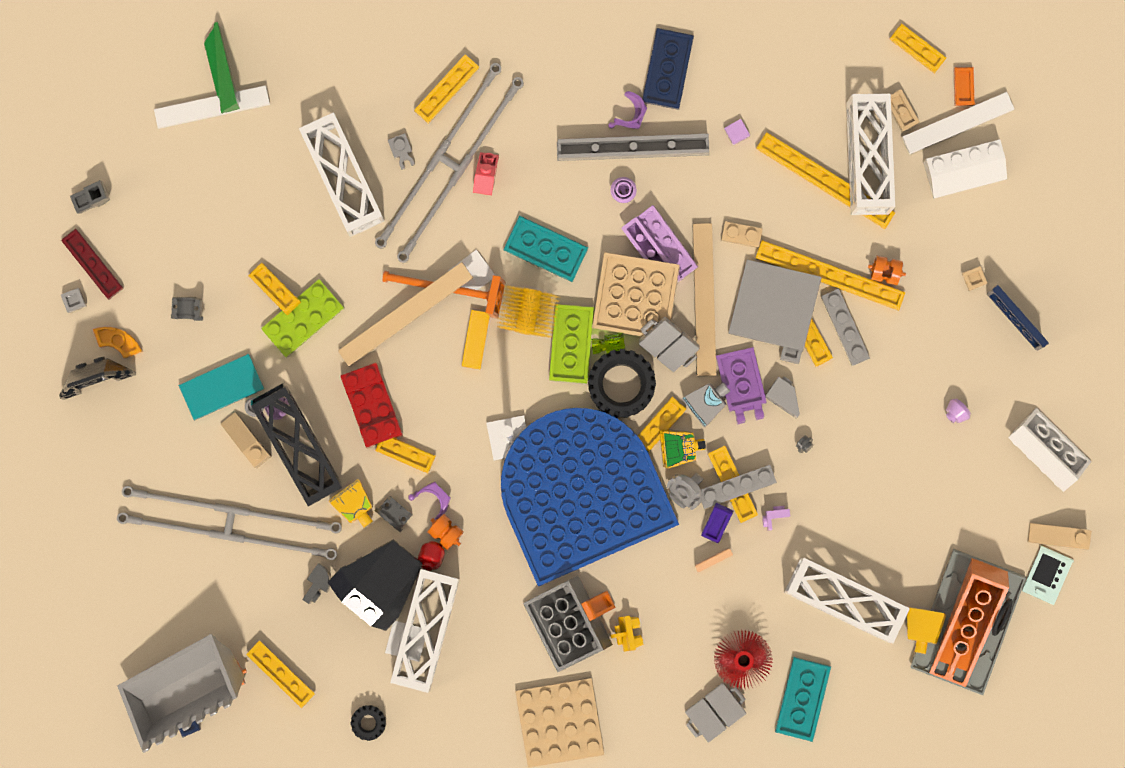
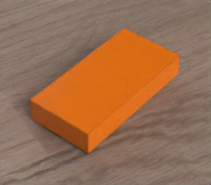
[954,67,975,106]
[581,591,616,621]

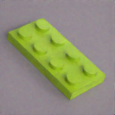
[261,279,344,358]
[549,304,594,384]

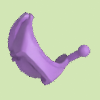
[608,91,647,129]
[408,482,451,520]

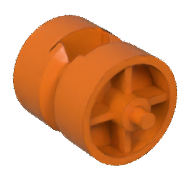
[868,255,906,285]
[427,514,464,550]

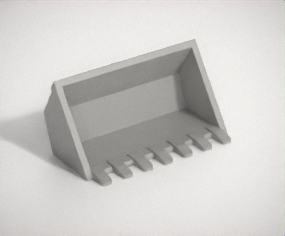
[117,634,245,753]

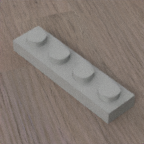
[821,289,870,366]
[701,465,777,509]

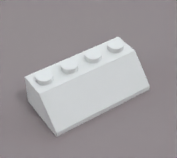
[923,140,1007,199]
[1008,408,1091,492]

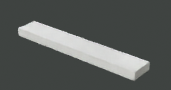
[154,85,270,129]
[902,92,1014,155]

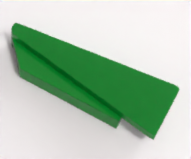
[204,21,240,114]

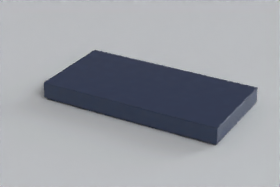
[642,28,694,110]
[987,285,1049,351]

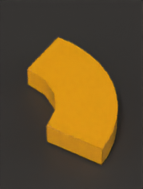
[93,327,143,359]

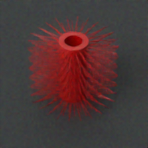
[714,630,773,690]

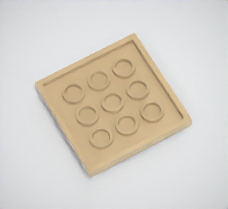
[592,252,680,337]
[515,678,604,768]

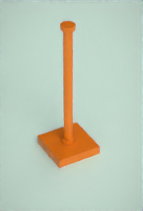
[382,271,506,319]

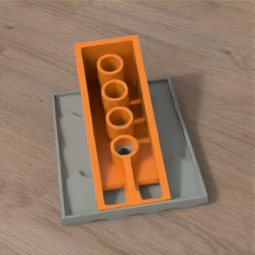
[911,549,1026,695]

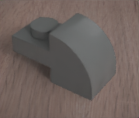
[70,180,110,214]
[302,563,331,604]

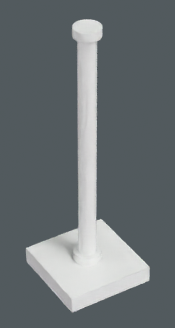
[486,416,526,461]

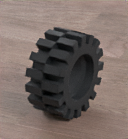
[350,705,386,741]

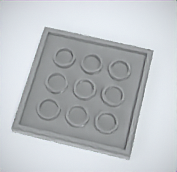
[729,260,822,351]

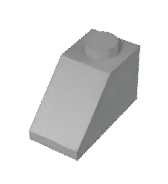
[765,376,800,419]

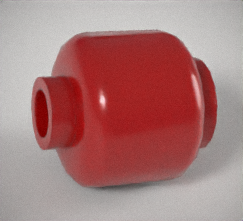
[417,541,445,571]

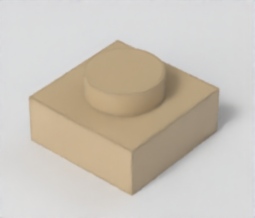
[962,266,988,291]

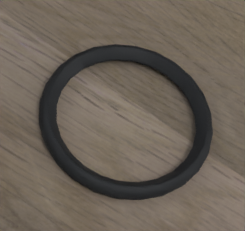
[992,598,1013,636]

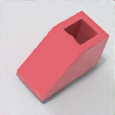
[473,152,499,196]

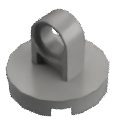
[667,473,704,510]

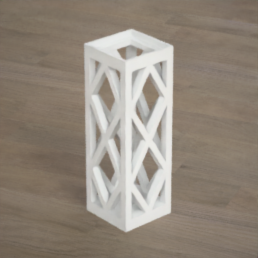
[846,94,895,215]
[299,112,384,237]
[784,558,910,644]
[390,569,460,693]

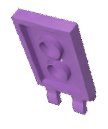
[716,347,767,425]

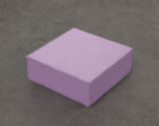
[724,119,750,145]

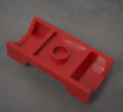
[340,363,403,449]

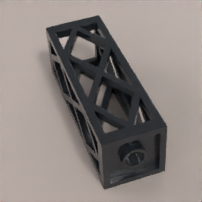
[251,382,342,507]

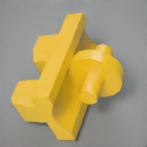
[610,616,643,652]

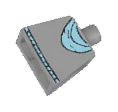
[682,382,730,427]

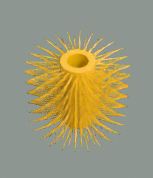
[497,286,561,338]

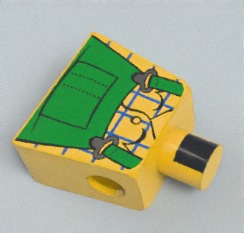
[659,430,706,468]

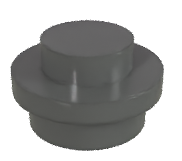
[796,435,813,453]

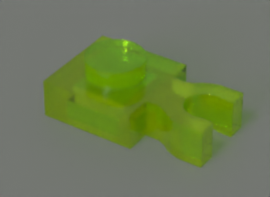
[591,333,625,354]

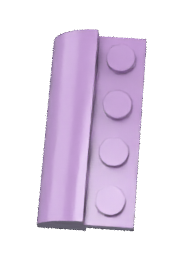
[621,205,699,282]

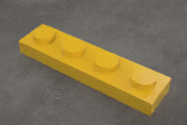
[414,55,479,124]
[708,446,758,523]
[246,640,315,708]

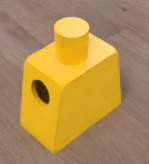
[907,607,946,654]

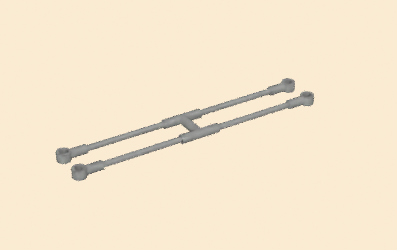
[375,63,524,263]
[117,486,342,560]

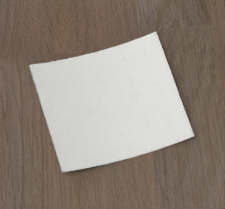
[448,250,496,297]
[385,621,425,662]

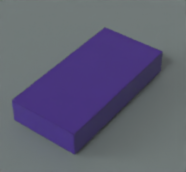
[701,503,734,544]

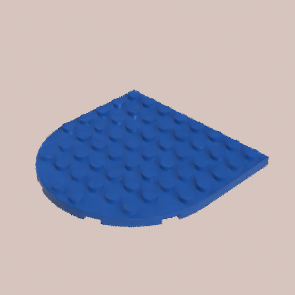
[501,408,679,586]

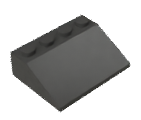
[523,576,613,672]

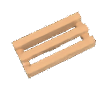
[695,548,733,572]

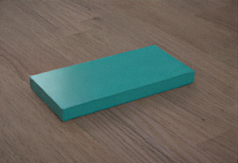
[503,215,589,282]
[178,354,264,421]
[775,657,831,742]

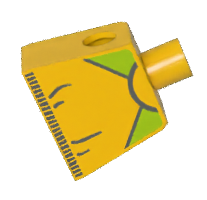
[329,479,373,528]

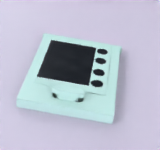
[1022,545,1074,605]

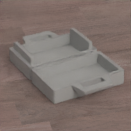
[639,317,700,372]
[685,682,746,742]

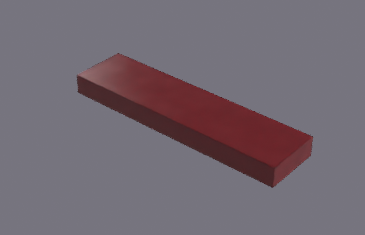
[61,229,124,300]

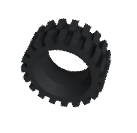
[588,349,656,418]

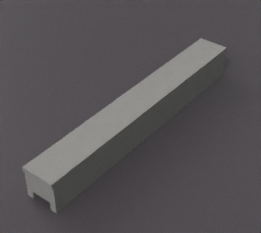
[557,134,709,161]

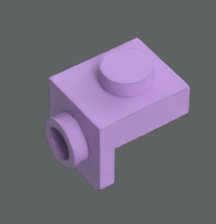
[762,506,790,531]

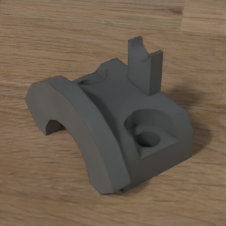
[171,297,203,321]
[374,496,412,532]

